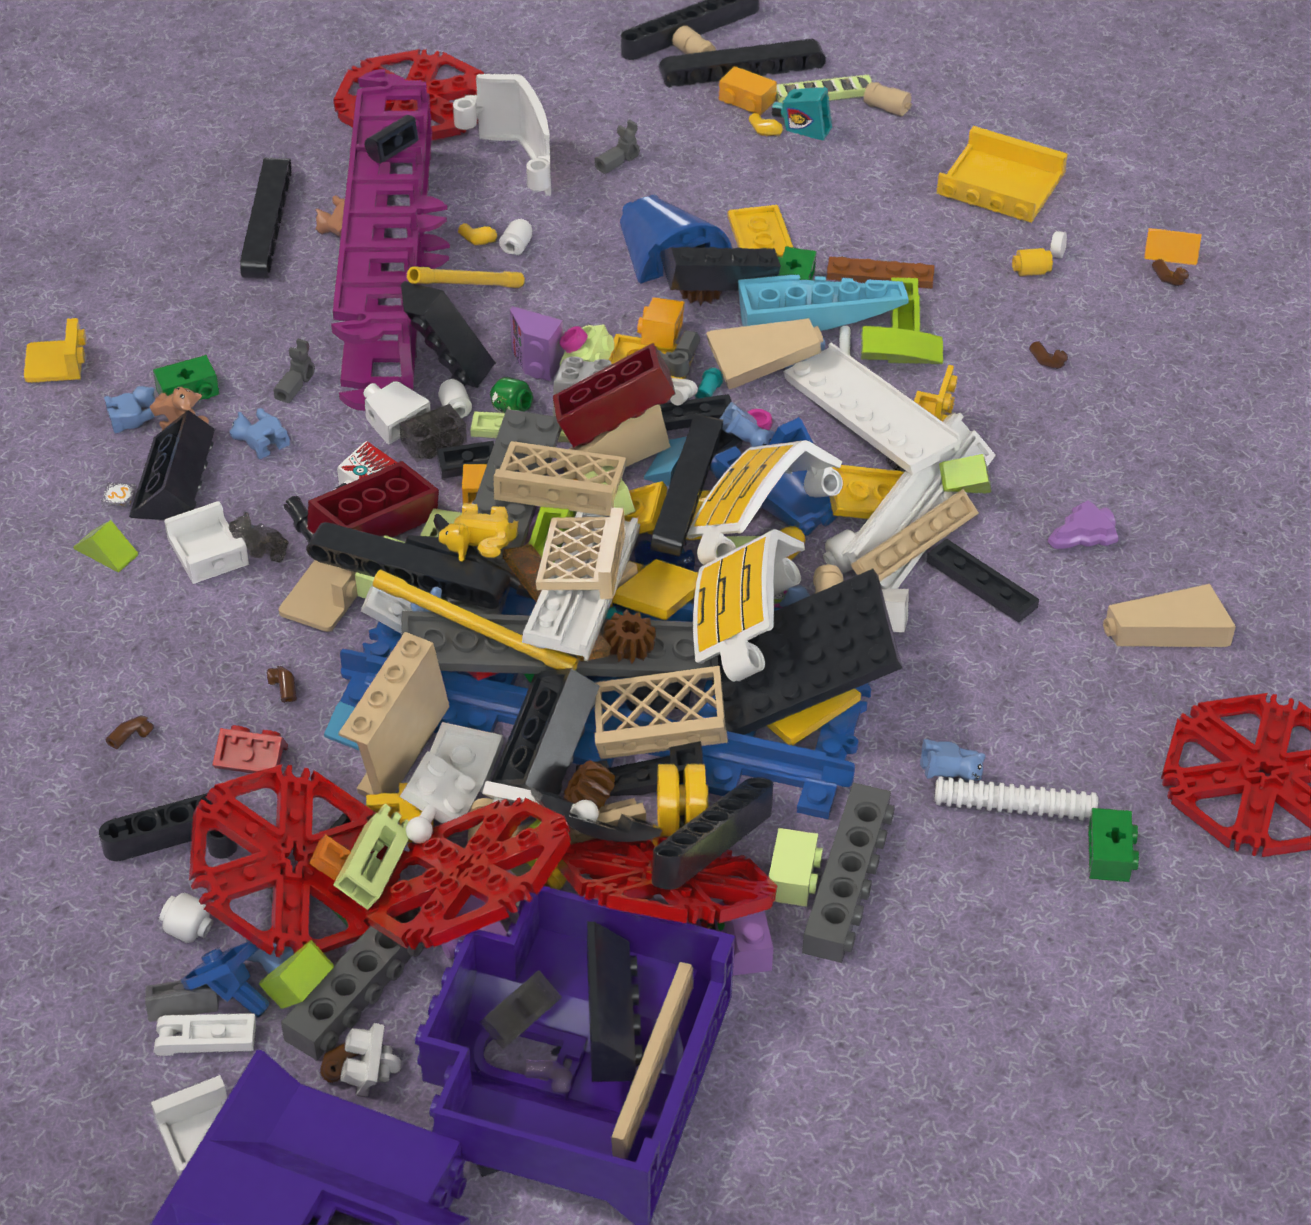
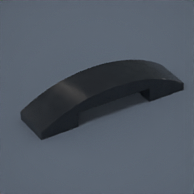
[576,741,704,796]
[530,787,662,842]

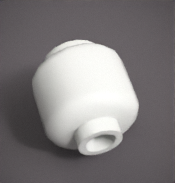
[823,529,858,573]
[159,893,213,943]

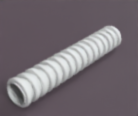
[934,776,1098,820]

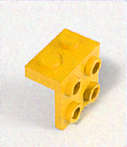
[24,318,86,383]
[914,365,958,422]

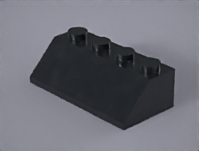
[660,247,781,291]
[401,281,496,388]
[129,410,215,520]
[491,668,600,795]
[587,921,642,1082]

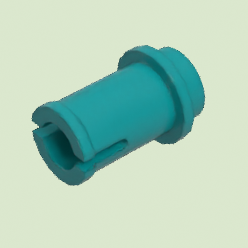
[694,368,723,399]

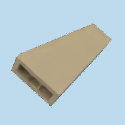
[706,319,824,389]
[564,405,670,479]
[1103,584,1236,647]

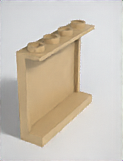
[338,632,450,796]

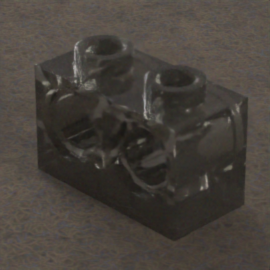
[399,404,467,463]
[480,970,562,1049]

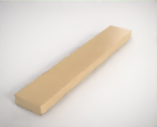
[851,489,979,581]
[611,962,694,1159]

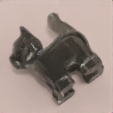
[228,512,289,563]

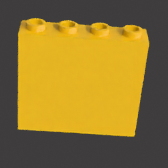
[936,126,1068,223]

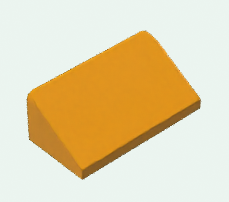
[1144,228,1202,265]

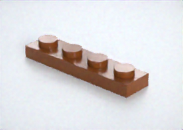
[826,256,935,289]

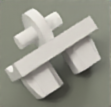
[340,1023,401,1096]

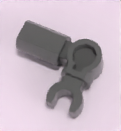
[595,119,640,174]
[658,330,700,377]
[273,338,315,403]

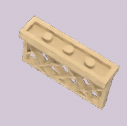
[494,441,626,516]
[536,508,626,599]
[595,666,728,759]

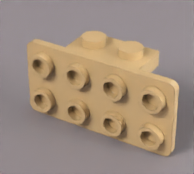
[279,560,358,632]

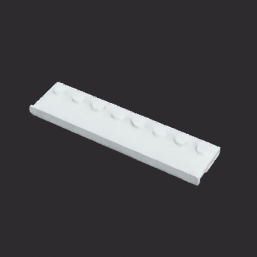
[784,343,961,475]
[842,412,996,589]
[522,512,640,661]

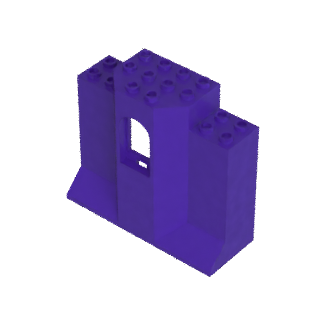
[415,886,735,1225]
[150,1049,470,1225]

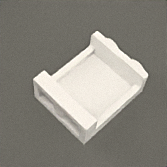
[164,501,249,584]
[151,1075,227,1176]

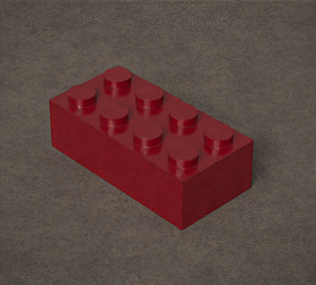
[553,343,676,448]
[307,461,439,538]

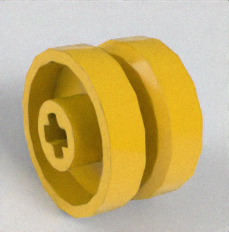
[657,764,708,836]

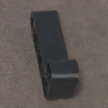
[99,793,238,862]

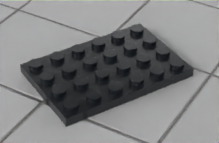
[712,568,903,735]

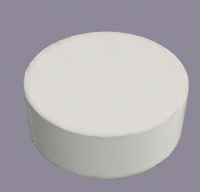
[1051,231,1067,258]

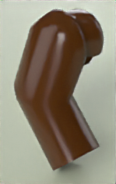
[1152,259,1189,286]
[1029,341,1068,369]
[267,666,297,703]
[105,715,154,750]
[320,1042,359,1083]

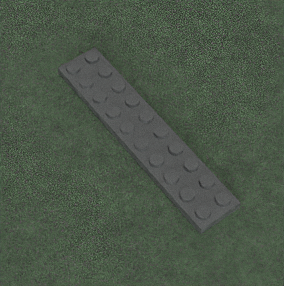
[441,409,562,615]
[401,611,718,680]

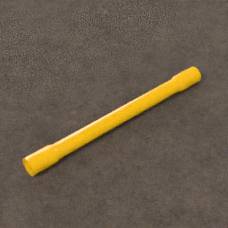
[407,267,525,288]
[372,570,579,670]

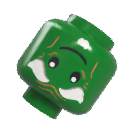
[490,377,533,413]

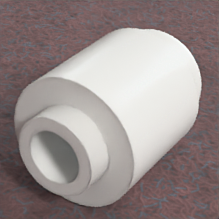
[499,219,532,255]
[438,379,472,419]

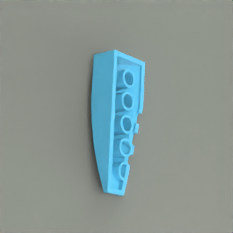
[738,275,909,331]

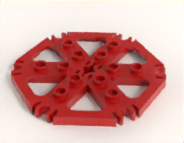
[333,49,484,140]
[1161,693,1311,857]
[189,764,388,958]
[365,797,572,949]
[558,836,777,924]

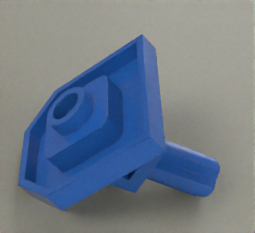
[181,941,270,1017]

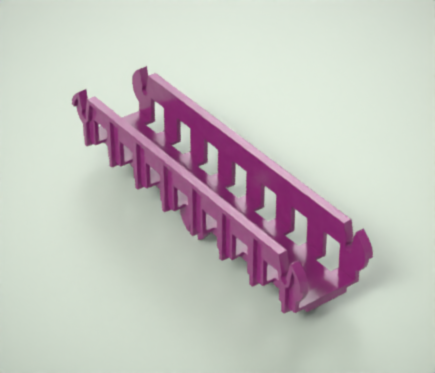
[331,69,450,411]

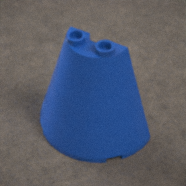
[620,195,732,284]
[711,417,837,537]

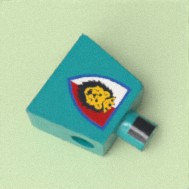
[772,87,832,141]

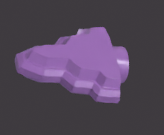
[1048,500,1119,549]

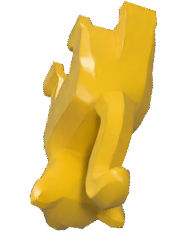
[439,503,519,561]

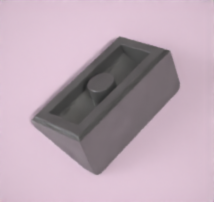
[145,980,218,1022]

